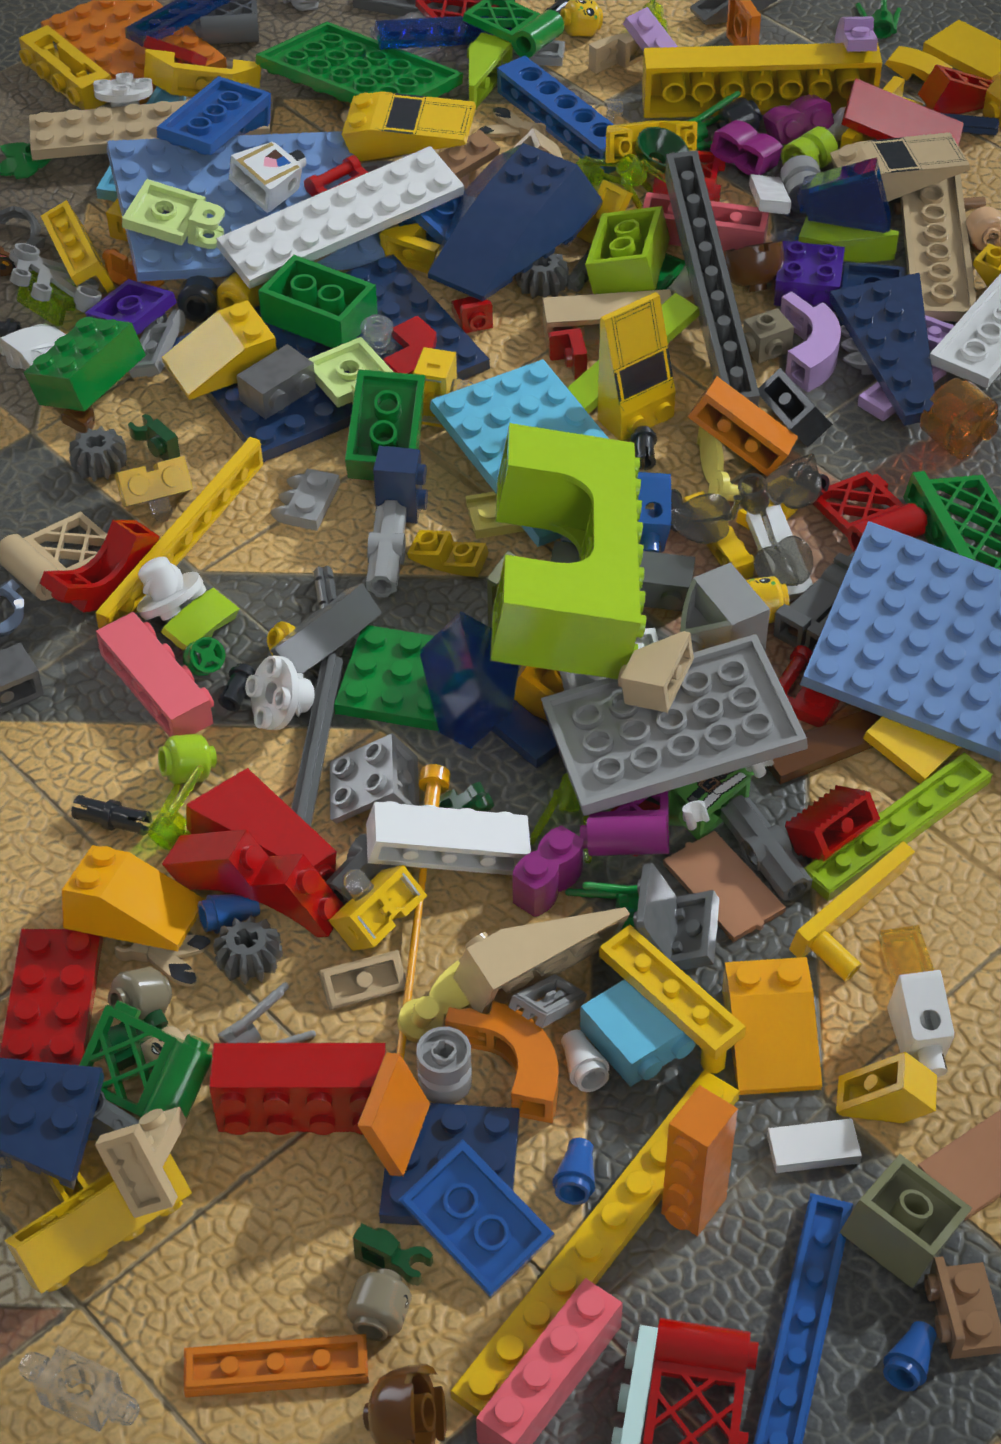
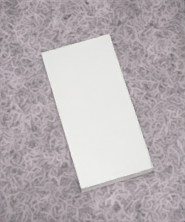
[767,1118,862,1173]

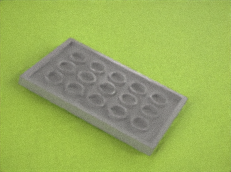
[541,634,808,816]

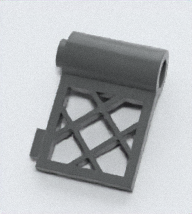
[195,0,259,45]

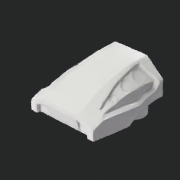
[0,324,66,370]

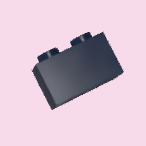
[373,446,428,524]

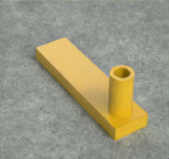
[789,841,915,982]
[599,925,746,1074]

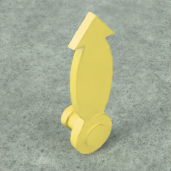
[696,426,749,509]
[397,960,470,1043]

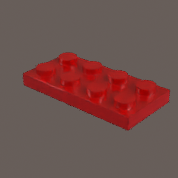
[0,929,103,1065]

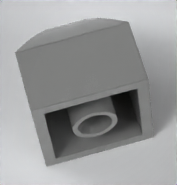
[680,562,770,653]

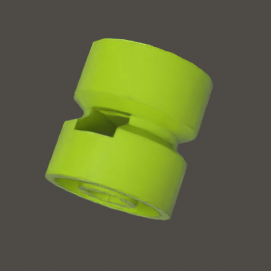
[781,126,838,169]

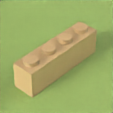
[543,289,671,347]

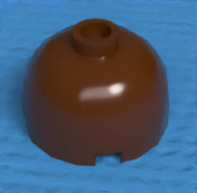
[723,241,785,292]
[363,1364,447,1444]

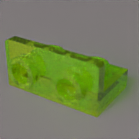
[16,270,78,326]

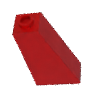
[186,768,337,882]

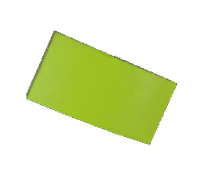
[161,588,240,651]

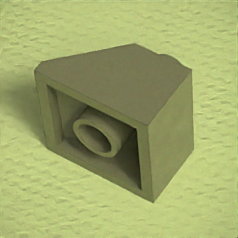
[839,1154,972,1288]

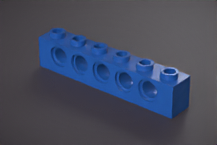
[497,56,631,176]

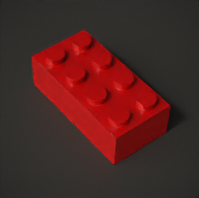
[209,1043,386,1135]

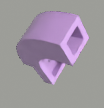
[834,16,878,52]
[781,291,841,393]

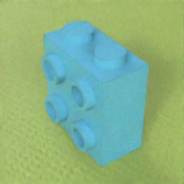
[580,979,696,1087]

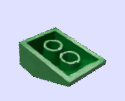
[345,369,425,481]

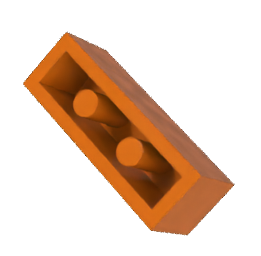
[688,376,798,478]

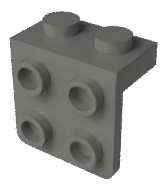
[633,863,720,970]

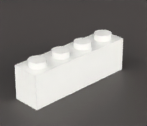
[366,801,531,875]

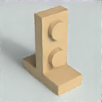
[95,1107,187,1218]

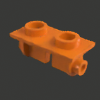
[102,248,165,288]

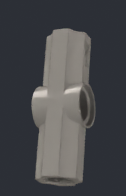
[366,500,407,597]

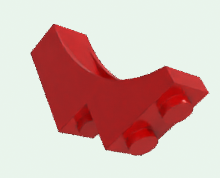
[162,829,344,938]

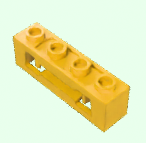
[19,25,111,110]

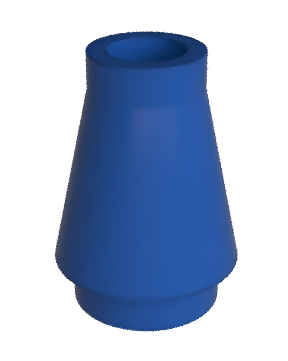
[198,895,260,934]
[552,1138,595,1205]
[883,1321,937,1392]

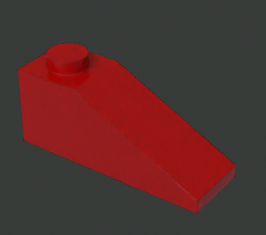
[917,64,993,115]

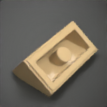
[318,950,406,1010]

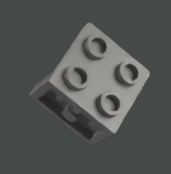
[330,733,419,824]

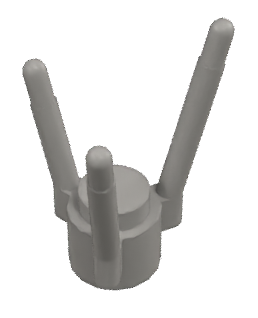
[218,983,316,1043]

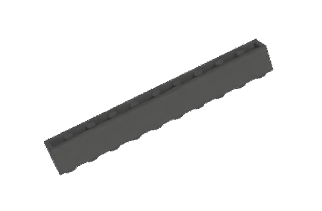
[665,150,760,407]

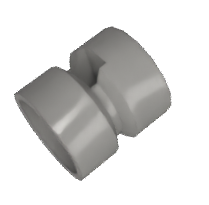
[780,155,826,213]
[416,1027,472,1104]

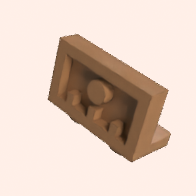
[924,1256,1001,1360]

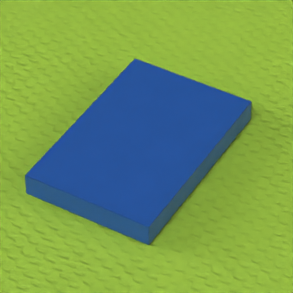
[399,1139,555,1299]

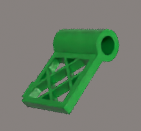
[463,0,564,58]
[79,1000,213,1120]

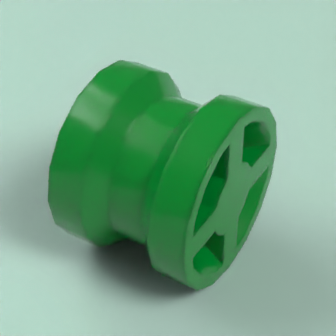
[183,637,226,676]

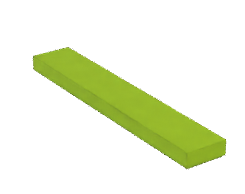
[567,293,700,414]
[804,752,992,902]

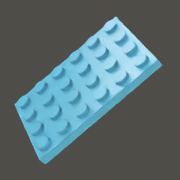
[430,359,609,547]

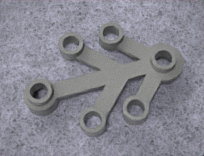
[9,243,102,313]

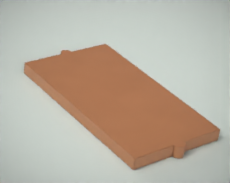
[663,831,786,942]
[918,1109,1001,1221]

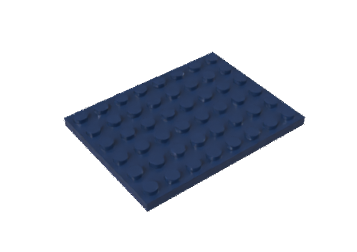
[172,254,490,462]

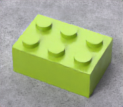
[585,206,670,294]

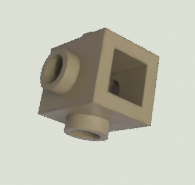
[743,308,794,364]

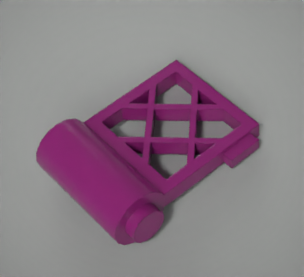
[580,790,670,856]

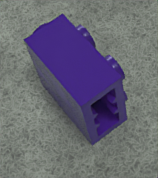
[774,241,845,312]

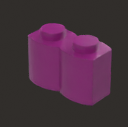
[763,95,834,144]
[710,120,783,175]
[513,826,584,917]

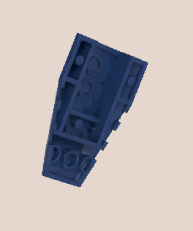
[428,143,603,301]

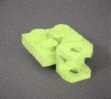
[122,179,225,249]
[309,337,393,408]

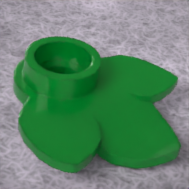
[0,142,51,179]

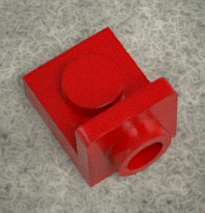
[451,296,493,333]
[548,328,588,380]

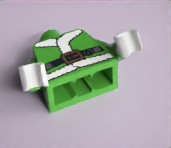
[669,759,774,840]

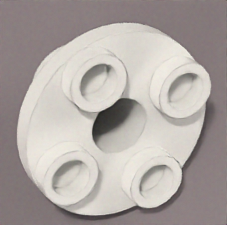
[93,72,153,107]
[137,557,206,621]
[245,655,315,730]

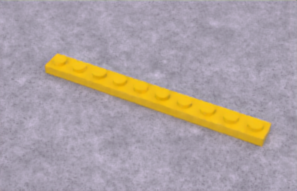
[450,1069,740,1416]

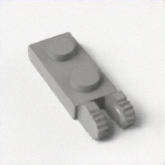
[128,309,186,378]

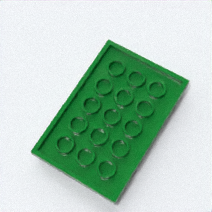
[255,21,464,103]

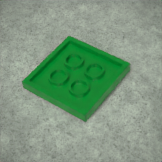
[334,625,468,732]

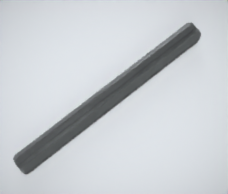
[291,653,343,827]

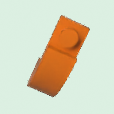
[445,1001,559,1124]

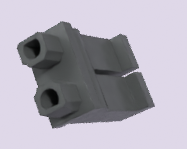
[773,551,855,652]

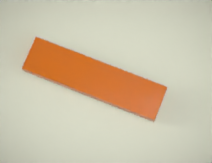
[184,1334,369,1398]

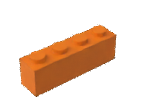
[661,1085,738,1237]

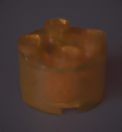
[920,378,999,460]

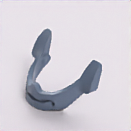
[0,579,24,637]

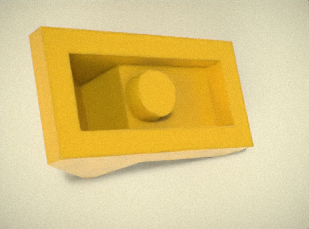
[577,179,633,244]
[380,223,440,274]

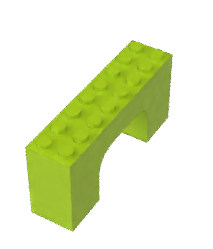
[490,423,646,679]

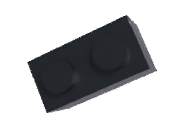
[758,368,833,448]

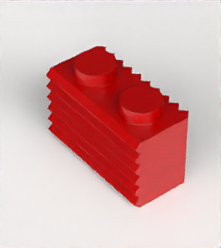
[785,785,880,861]

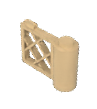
[0,511,107,601]

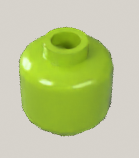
[158,734,217,785]

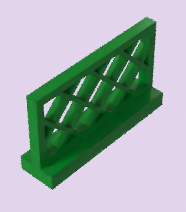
[903,471,1001,570]

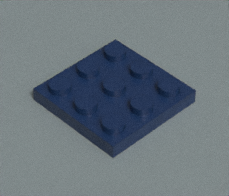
[379,1103,520,1226]

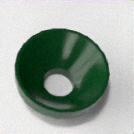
[635,127,689,175]

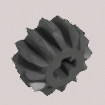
[515,254,569,299]
[69,426,127,482]
[213,915,283,985]

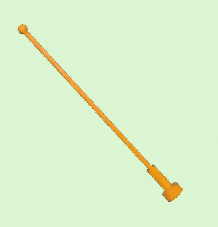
[397,764,451,1059]

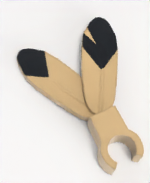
[477,107,547,138]
[114,934,211,986]

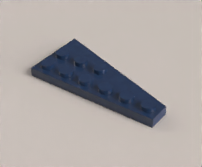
[829,272,937,426]
[0,1058,105,1190]

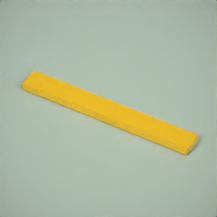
[95,437,263,629]

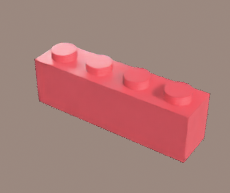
[643,192,769,251]
[96,611,214,737]
[476,1278,623,1444]

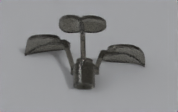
[671,453,822,586]

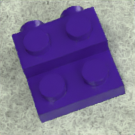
[85,279,177,335]

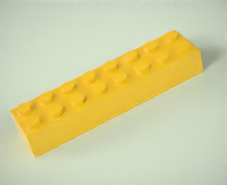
[642,42,882,118]

